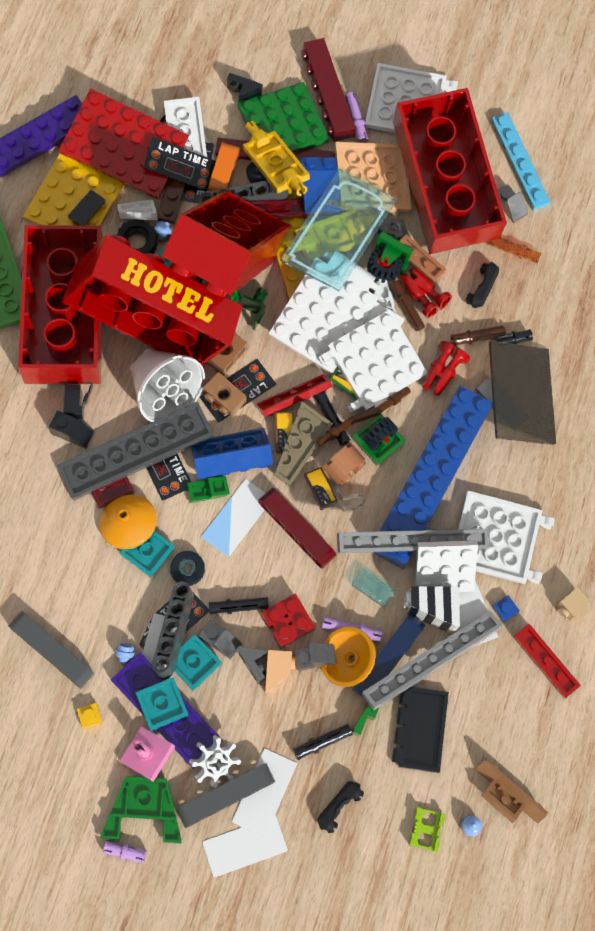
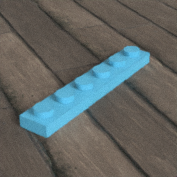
[491,112,550,210]

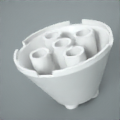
[130,348,205,422]

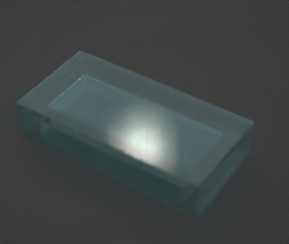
[351,568,395,607]

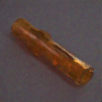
[487,237,541,263]

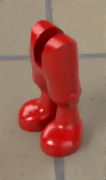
[399,266,452,318]
[422,341,470,396]

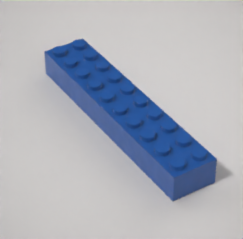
[372,385,493,570]

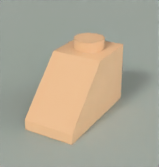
[265,650,295,693]

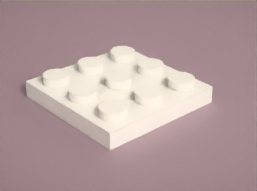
[415,540,478,592]

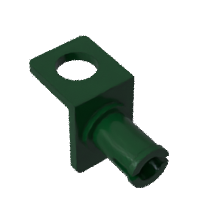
[241,287,268,330]

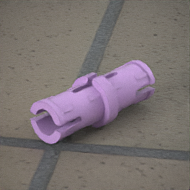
[103,840,147,863]

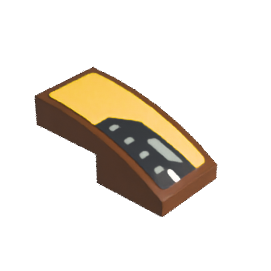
[304,467,338,510]

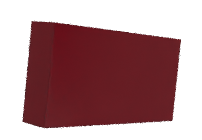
[92,477,134,509]

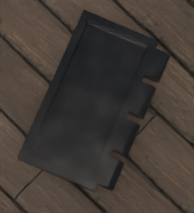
[392,687,449,773]

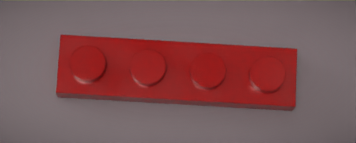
[256,374,333,417]
[513,624,581,699]

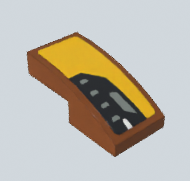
[275,411,294,453]

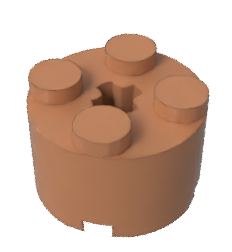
[322,442,366,486]

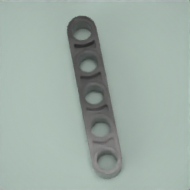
[199,181,289,204]
[152,581,194,679]
[8,611,94,689]
[176,763,276,828]

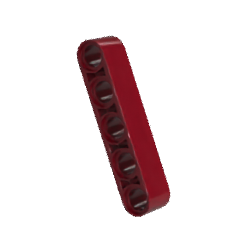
[258,487,337,568]

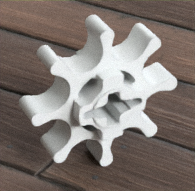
[189,735,241,788]

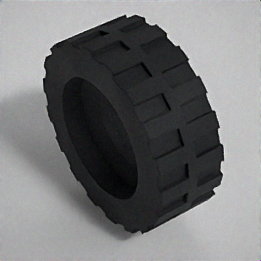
[116,219,157,254]

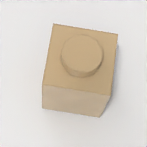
[556,587,591,620]

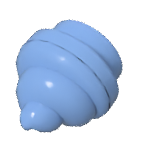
[154,222,172,241]
[115,643,135,665]
[461,815,482,837]

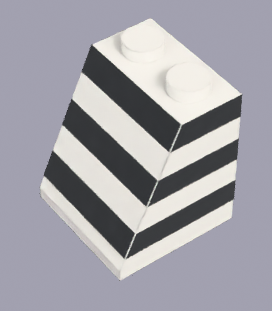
[403,586,460,633]

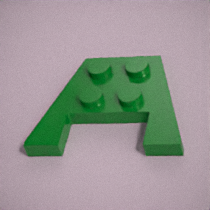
[100,776,182,844]

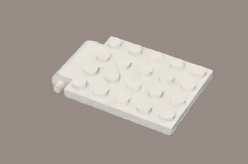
[268,251,380,374]

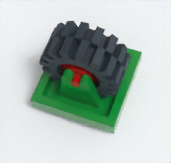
[367,232,414,283]
[352,413,406,466]

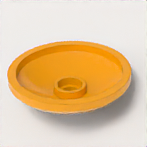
[99,494,157,549]
[321,627,376,687]

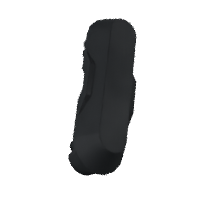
[465,262,499,308]
[317,781,364,833]

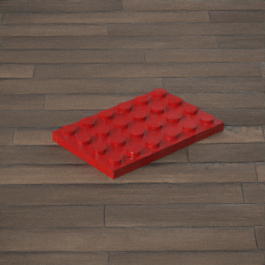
[59,88,189,199]

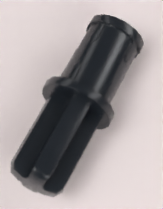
[495,329,533,347]

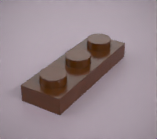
[157,177,187,224]

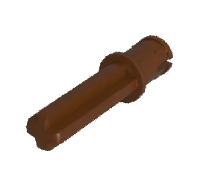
[390,280,425,332]
[451,325,506,346]

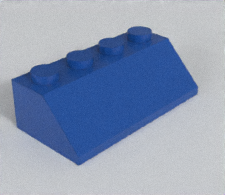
[191,428,273,479]

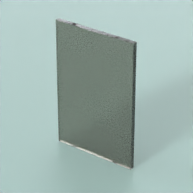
[489,341,556,445]

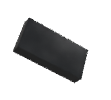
[68,190,106,226]

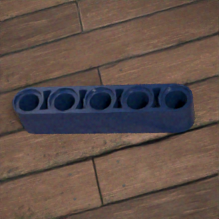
[352,614,426,699]

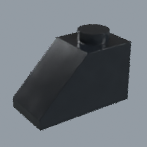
[49,410,94,449]

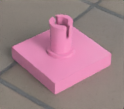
[119,726,175,782]

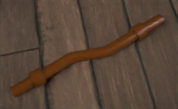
[316,387,411,446]

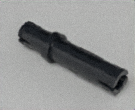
[315,392,351,446]
[209,597,269,615]
[293,723,353,760]

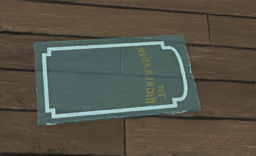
[280,169,397,292]

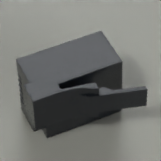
[63,383,93,419]

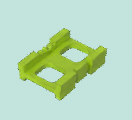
[409,807,445,852]

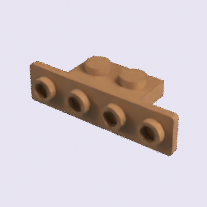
[476,758,548,823]

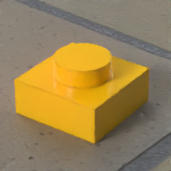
[77,703,103,729]

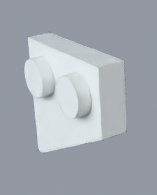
[117,199,158,220]

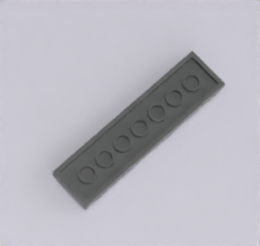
[57,402,214,501]

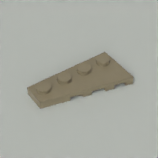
[273,401,333,486]

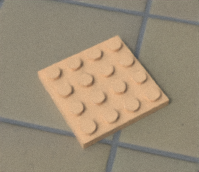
[334,142,411,212]

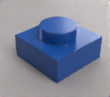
[492,595,520,623]

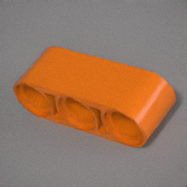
[208,142,240,192]

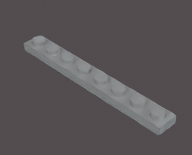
[337,529,489,553]
[362,611,502,711]

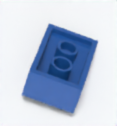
[299,157,341,213]

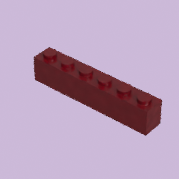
[301,38,355,142]

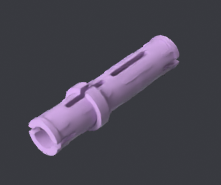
[345,92,369,143]
[322,616,383,643]

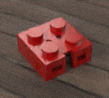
[261,593,315,649]

